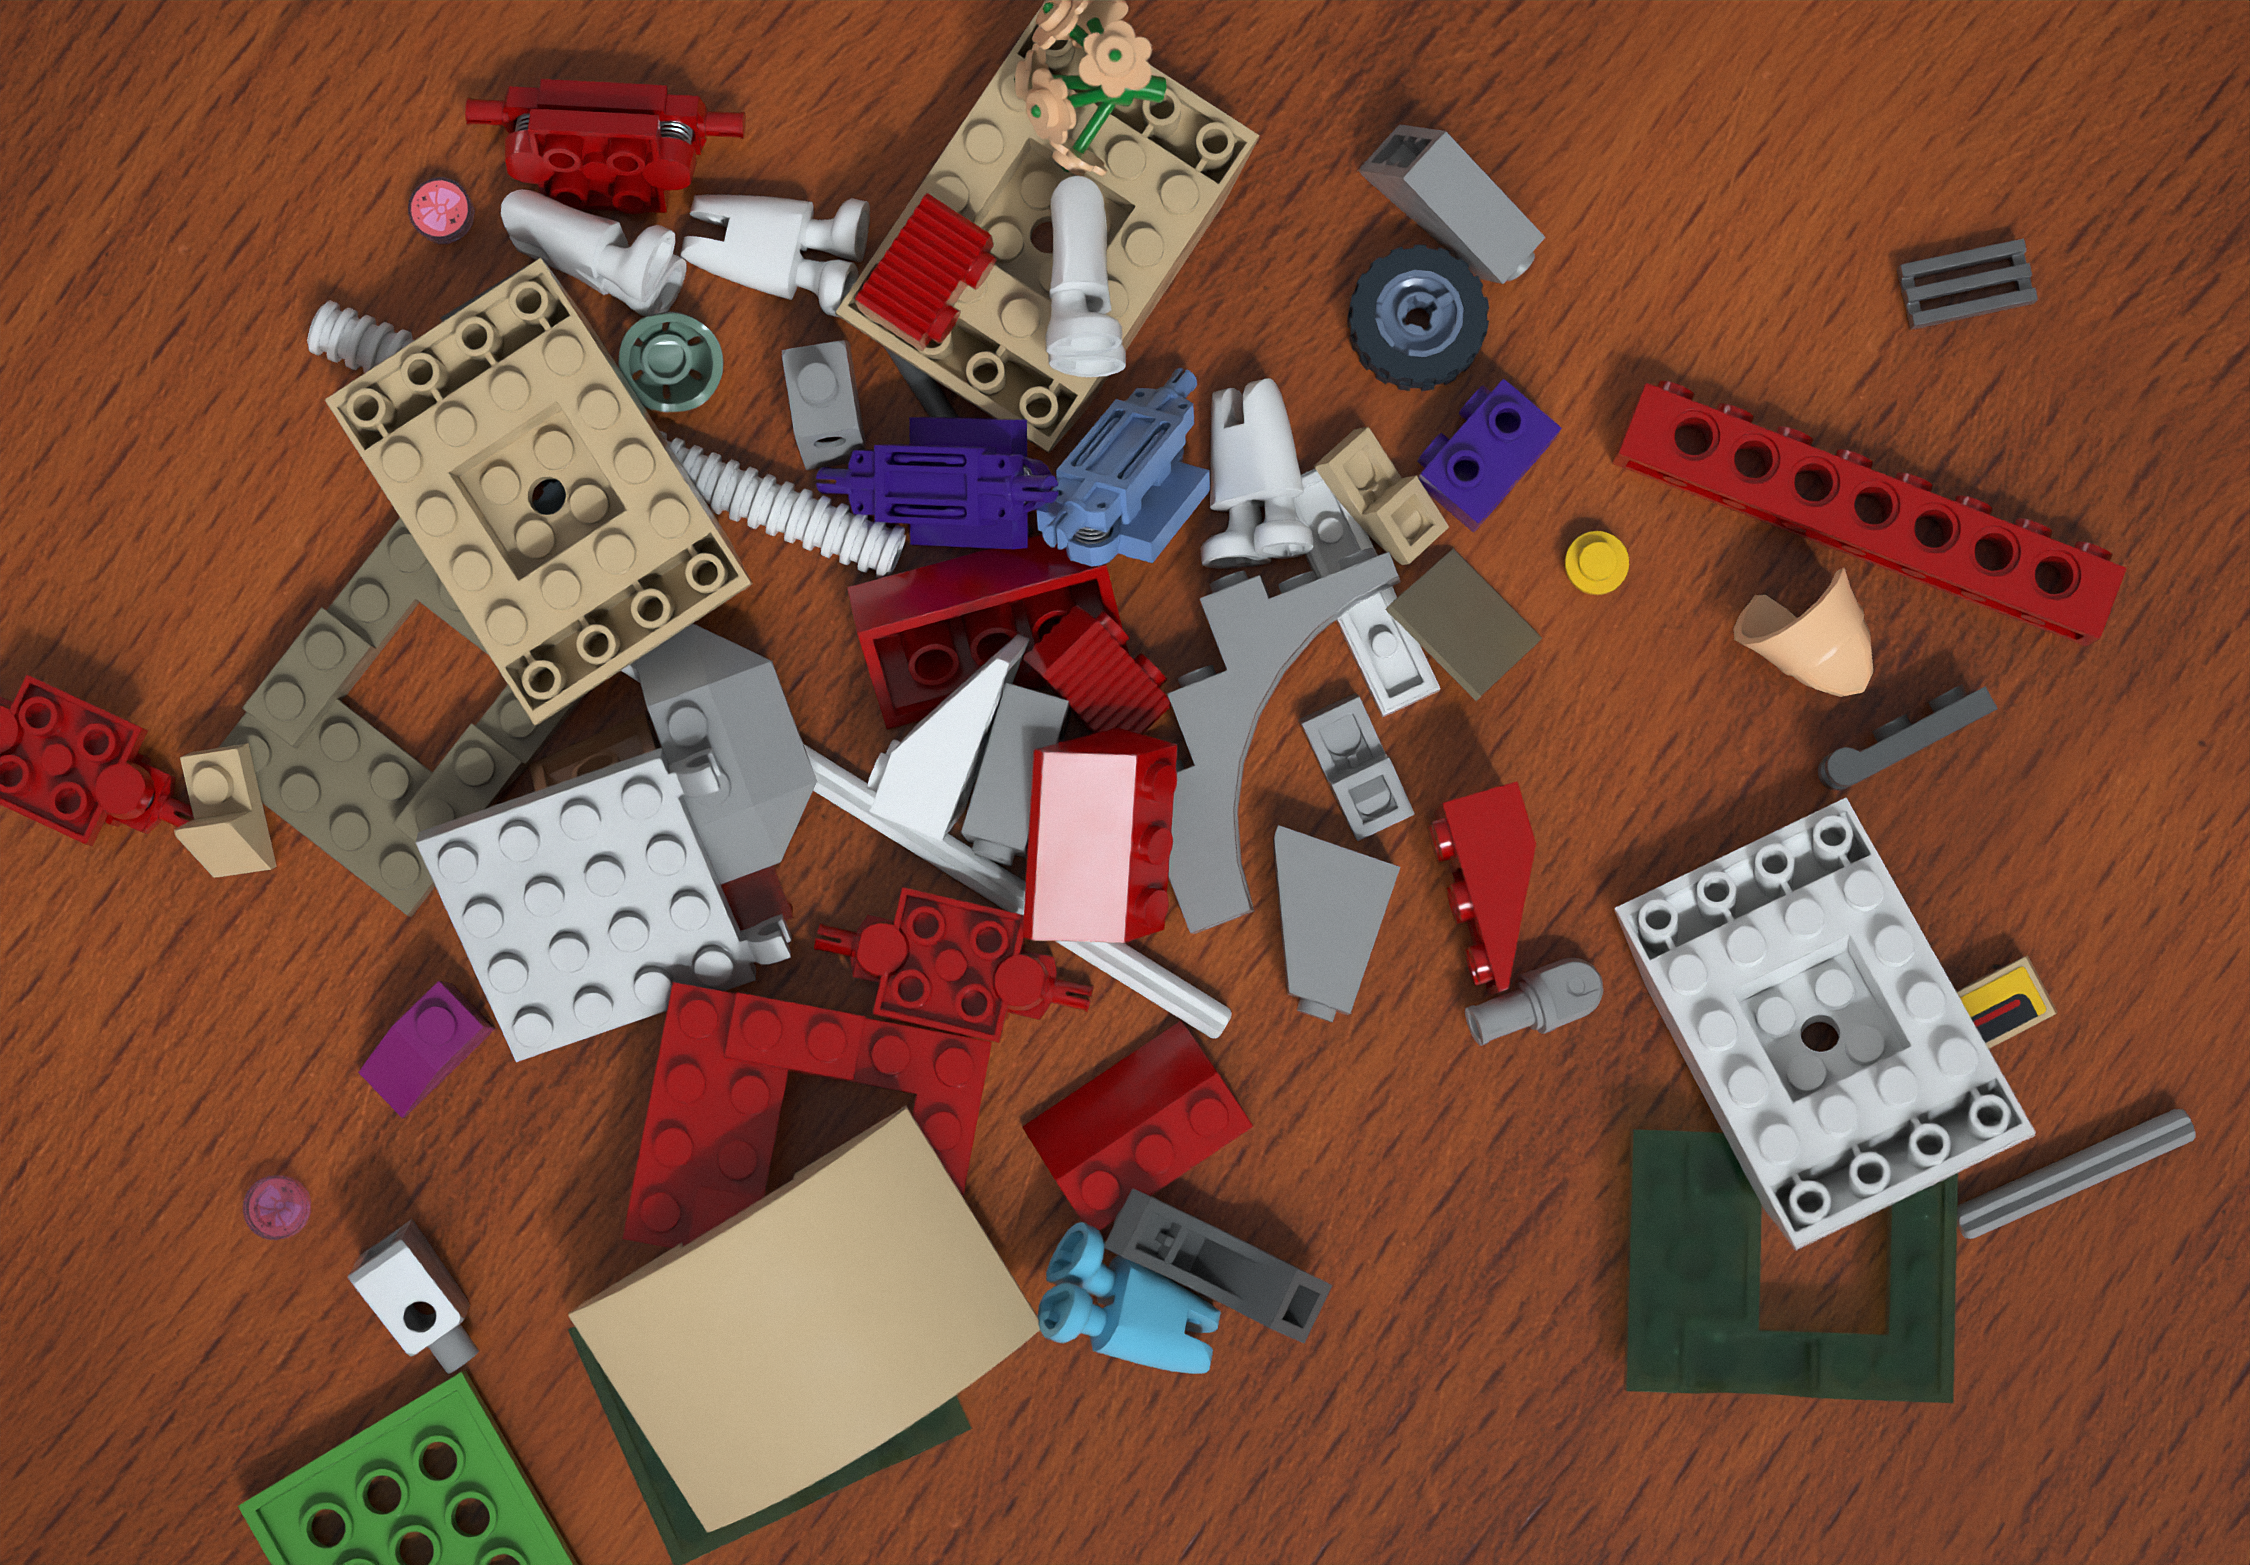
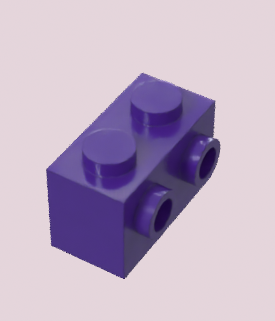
[1417,378,1562,533]

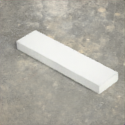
[1294,469,1441,718]

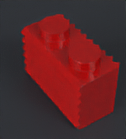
[855,193,997,352]
[1023,606,1172,735]

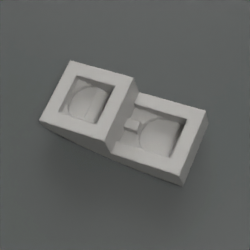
[1299,693,1415,841]

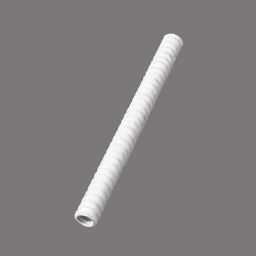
[307,300,906,578]

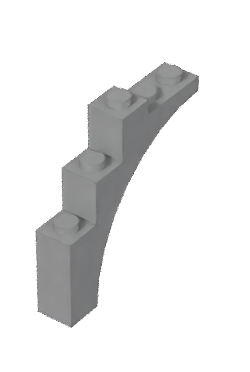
[1168,548,1401,934]

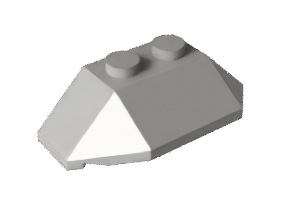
[635,623,817,884]

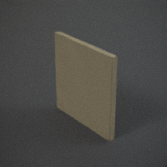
[1385,549,1542,701]

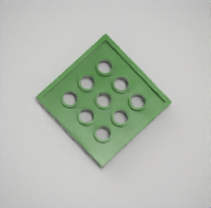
[238,1370,578,1565]

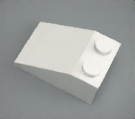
[867,634,1030,841]

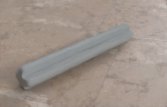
[1953,1109,2196,1239]

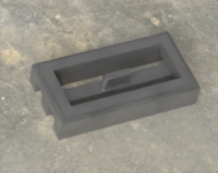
[1897,239,2038,330]

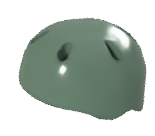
[618,312,723,412]

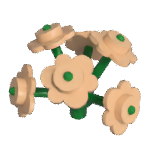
[1014,0,1166,177]

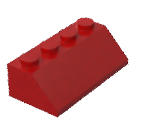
[847,534,1129,729]

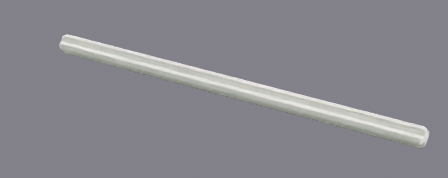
[621,661,1232,1038]

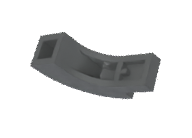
[1104,1188,1333,1344]

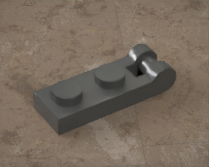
[1818,684,1998,791]

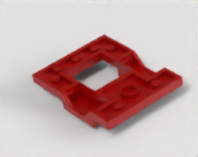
[622,982,992,1248]

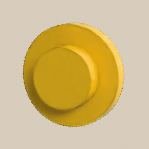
[1565,531,1629,595]

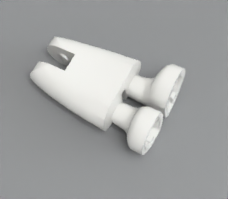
[1046,176,1126,377]
[501,189,687,317]
[680,195,870,317]
[1200,378,1314,568]

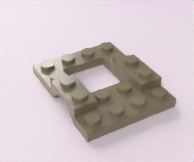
[219,518,586,917]

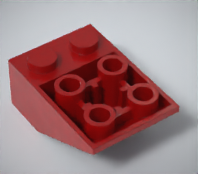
[1427,781,1536,996]

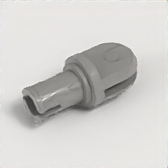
[1465,957,1604,1046]

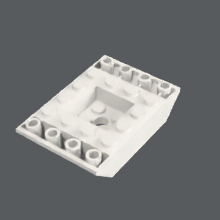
[1615,798,2035,1250]

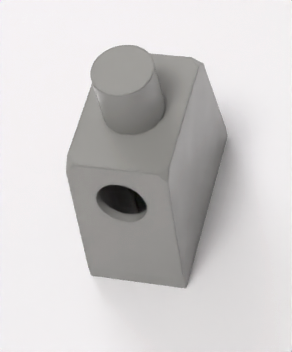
[781,340,867,470]
[347,1219,479,1374]

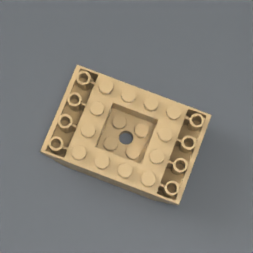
[835,0,1259,454]
[325,258,753,726]

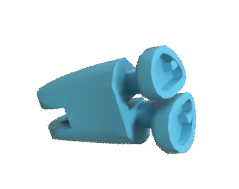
[1038,1222,1221,1374]

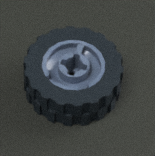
[1347,245,1489,392]

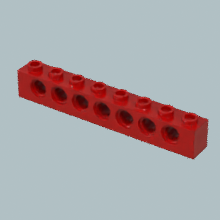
[1612,380,2127,646]

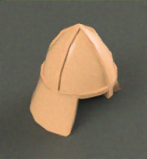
[1733,567,1873,697]

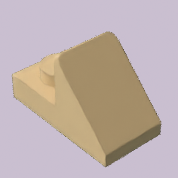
[174,743,277,878]

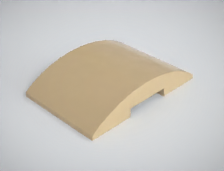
[568,1106,1040,1533]

